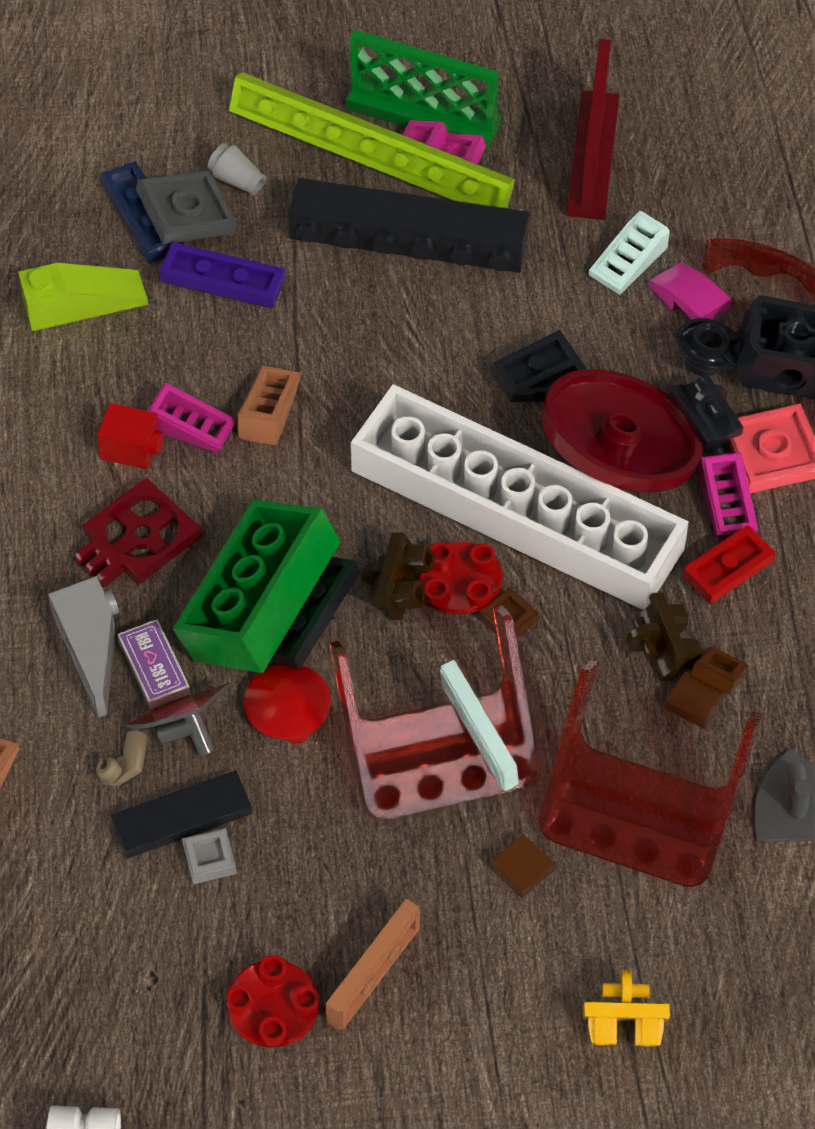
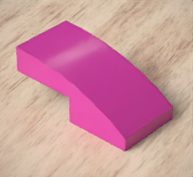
[402,120,486,164]
[648,263,732,320]

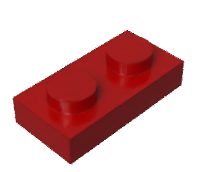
[683,525,776,605]

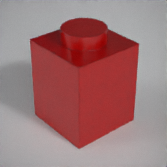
[97,403,164,470]

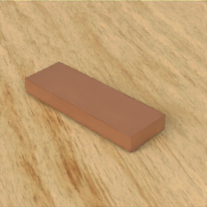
[326,899,420,1031]

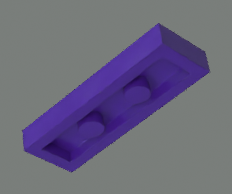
[159,242,285,308]

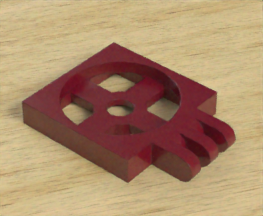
[74,477,202,587]

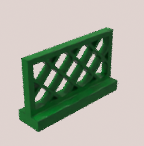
[346,29,502,152]

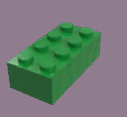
[173,499,341,673]

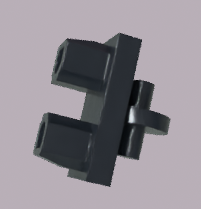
[670,373,744,453]

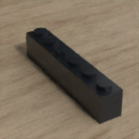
[288,178,530,273]

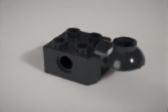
[676,295,815,399]

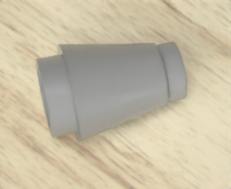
[207,143,267,196]

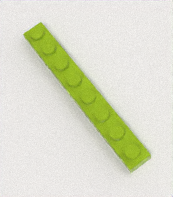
[229,72,515,208]

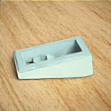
[589,211,670,295]

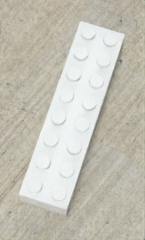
[351,384,689,610]

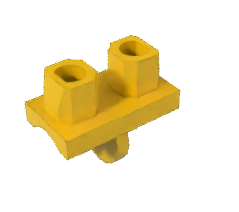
[582,970,670,1047]

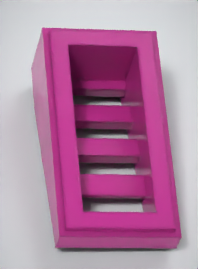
[148,382,237,454]
[696,452,758,538]

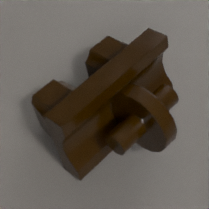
[361,532,435,620]
[626,592,702,681]

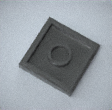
[136,170,238,244]

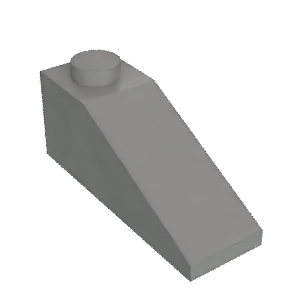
[48,576,119,718]

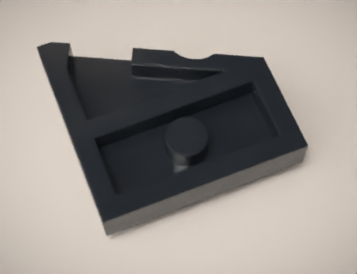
[490,330,587,402]

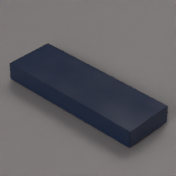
[100,161,184,264]

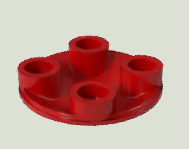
[418,541,503,615]
[244,664,331,744]
[226,955,320,1048]

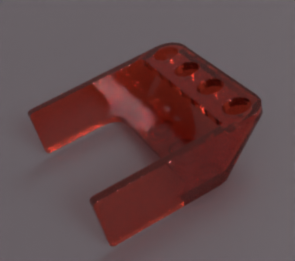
[330,605,538,819]
[539,659,762,887]

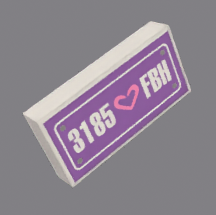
[117,619,190,710]

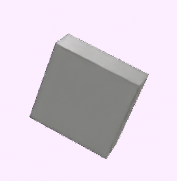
[182,828,237,884]

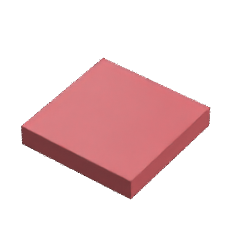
[728,403,815,493]

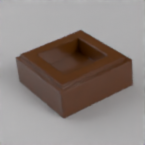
[479,587,539,645]
[690,647,749,694]
[665,670,724,728]
[490,834,555,898]

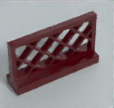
[566,39,620,220]

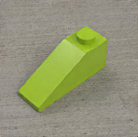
[18,263,148,331]

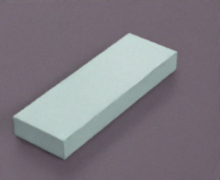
[440,660,519,791]

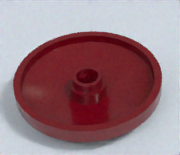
[541,369,703,493]

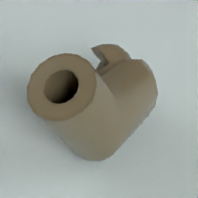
[96,731,148,787]

